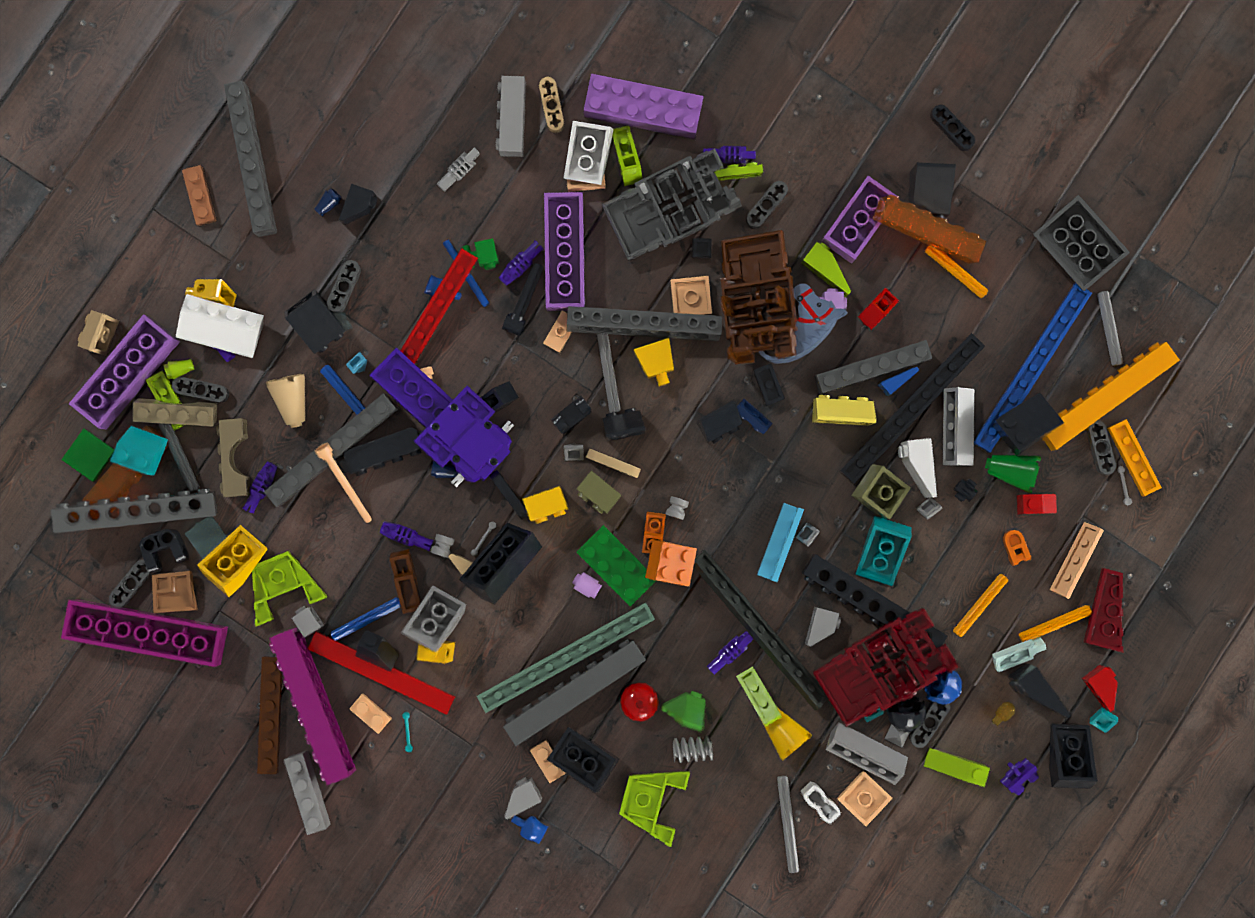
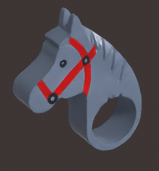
[759,284,847,364]

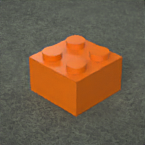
[645,540,697,586]

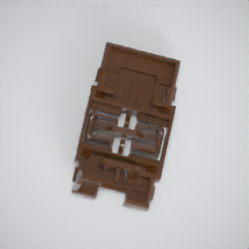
[721,230,798,365]

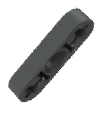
[746,181,788,229]
[327,260,361,313]
[172,377,229,403]
[1086,420,1116,475]
[109,560,151,607]
[909,701,950,748]

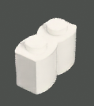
[801,781,841,824]

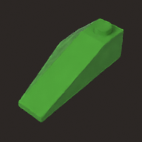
[661,691,706,731]

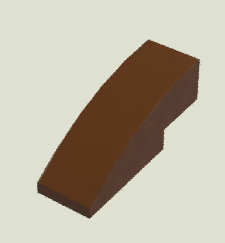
[389,549,421,614]

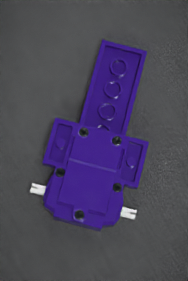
[369,348,514,487]

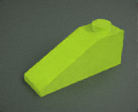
[612,125,643,186]
[801,242,851,297]
[923,747,990,787]

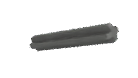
[159,423,200,492]

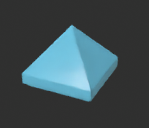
[346,352,367,374]

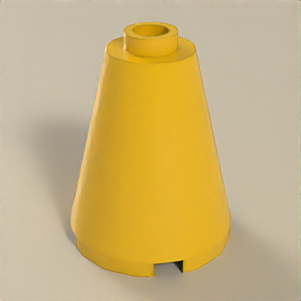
[760,707,812,760]

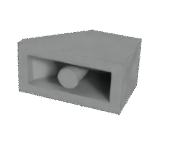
[805,607,841,646]
[505,777,542,820]

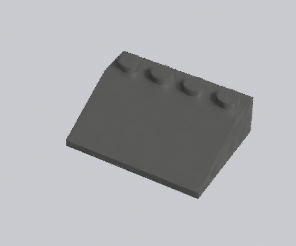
[1033,195,1130,291]

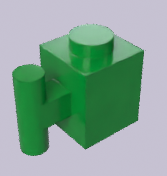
[462,238,499,270]

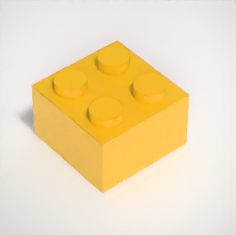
[523,486,569,524]

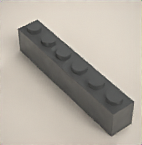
[814,340,932,395]

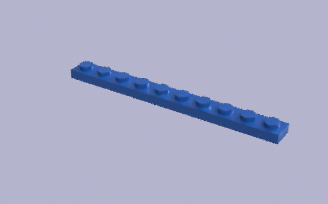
[974,283,1092,453]

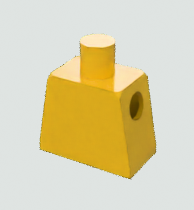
[185,279,236,307]
[634,338,674,386]
[416,641,455,663]

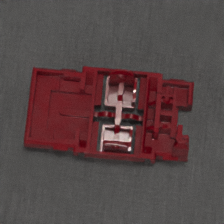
[813,607,959,727]

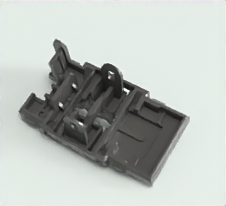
[602,148,742,261]

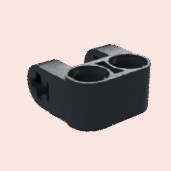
[550,396,592,434]
[139,529,189,574]

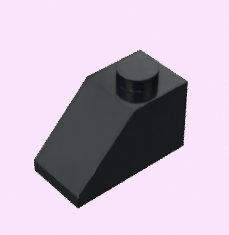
[339,184,377,225]
[480,381,519,413]
[355,630,399,672]

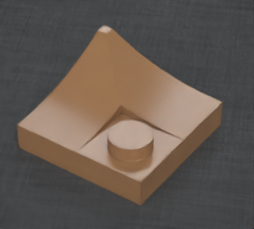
[152,571,198,614]

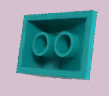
[856,516,912,586]

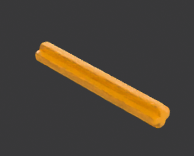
[925,243,988,298]
[953,574,1008,637]
[1019,605,1092,642]

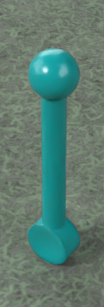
[402,712,413,752]

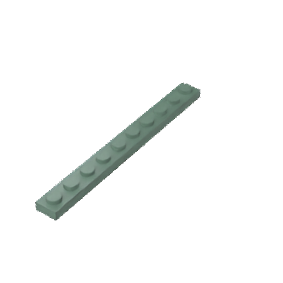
[477,602,655,713]

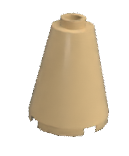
[266,374,305,428]

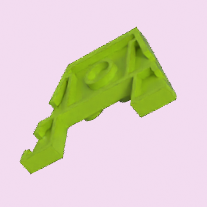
[252,551,327,626]
[619,771,690,847]

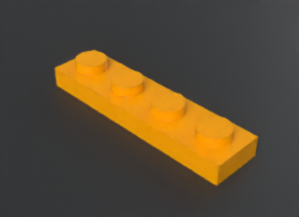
[1107,419,1162,496]

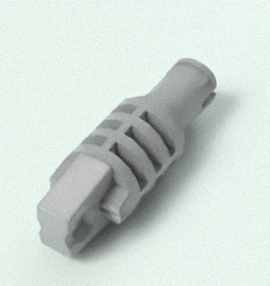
[437,148,480,192]

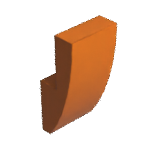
[642,512,666,553]

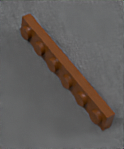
[257,656,282,774]

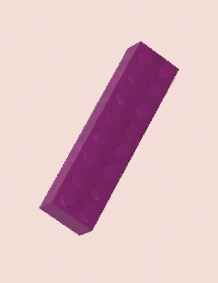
[61,599,228,667]
[269,627,356,785]

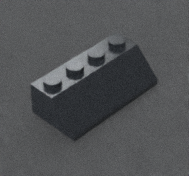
[459,522,542,605]

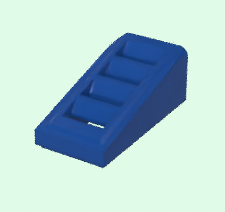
[878,367,919,396]

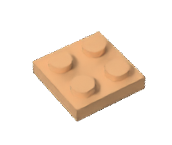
[670,276,712,315]
[837,771,892,826]

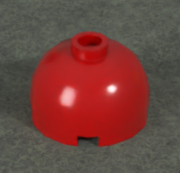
[620,683,659,722]

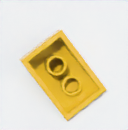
[197,525,267,597]

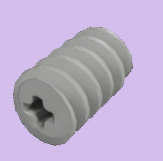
[673,736,713,763]

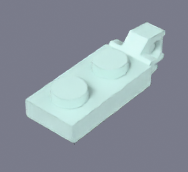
[992,637,1046,672]

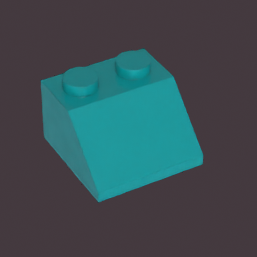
[110,426,168,476]

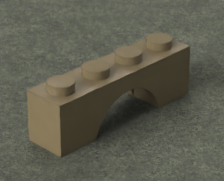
[133,398,217,426]
[216,418,251,497]

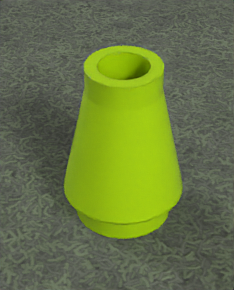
[164,359,195,379]

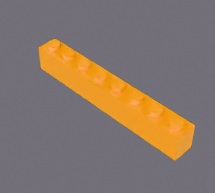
[1042,342,1180,451]

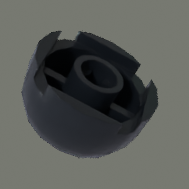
[887,696,926,732]

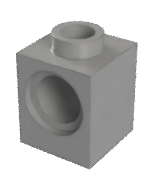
[292,606,324,637]

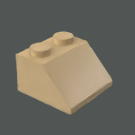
[78,310,119,356]

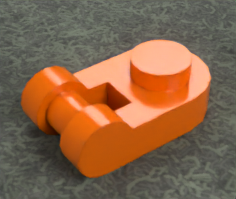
[1003,530,1031,566]

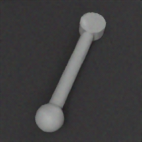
[1117,466,1132,505]
[471,521,496,557]

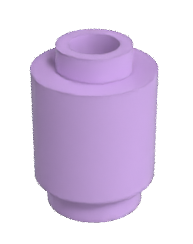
[572,572,602,598]

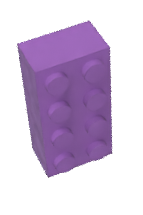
[821,176,899,264]

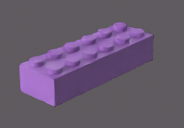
[584,74,703,139]
[544,192,585,311]
[69,314,180,430]

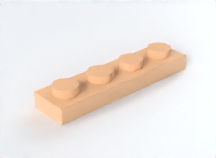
[1050,522,1104,599]

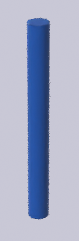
[443,240,490,307]

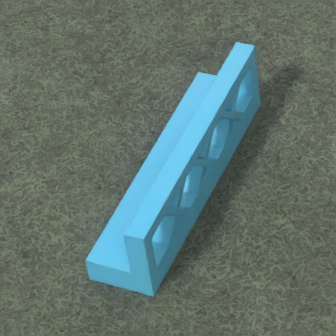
[757,503,804,582]

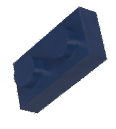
[737,399,773,434]

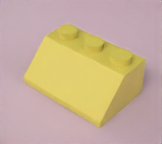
[812,395,876,426]

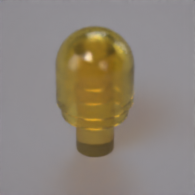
[991,702,1016,726]

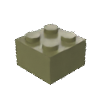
[851,464,911,520]
[577,471,622,514]

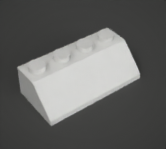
[176,294,264,358]

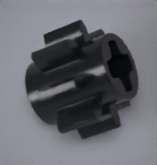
[953,479,978,502]

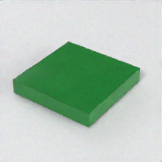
[61,428,115,482]

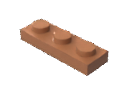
[182,165,216,226]

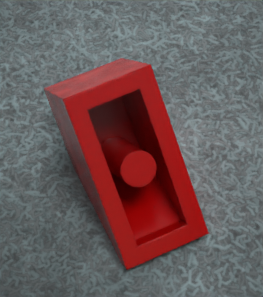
[858,288,899,330]
[1017,494,1057,514]
[1081,665,1118,712]

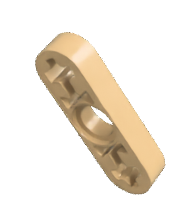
[539,77,564,133]
[586,449,641,478]

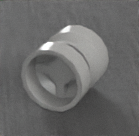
[665,496,689,520]
[430,534,455,558]

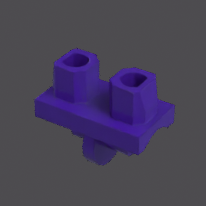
[1000,758,1039,795]

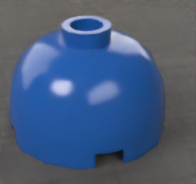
[924,670,962,705]

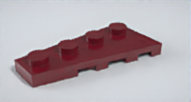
[1084,568,1123,653]

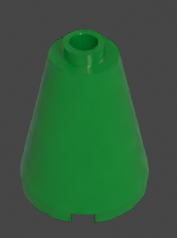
[985,455,1041,494]

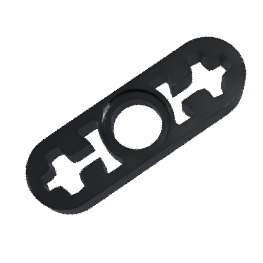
[930,104,975,151]
[489,470,528,520]

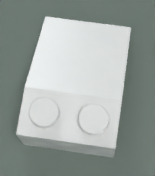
[564,121,613,185]
[898,439,937,498]

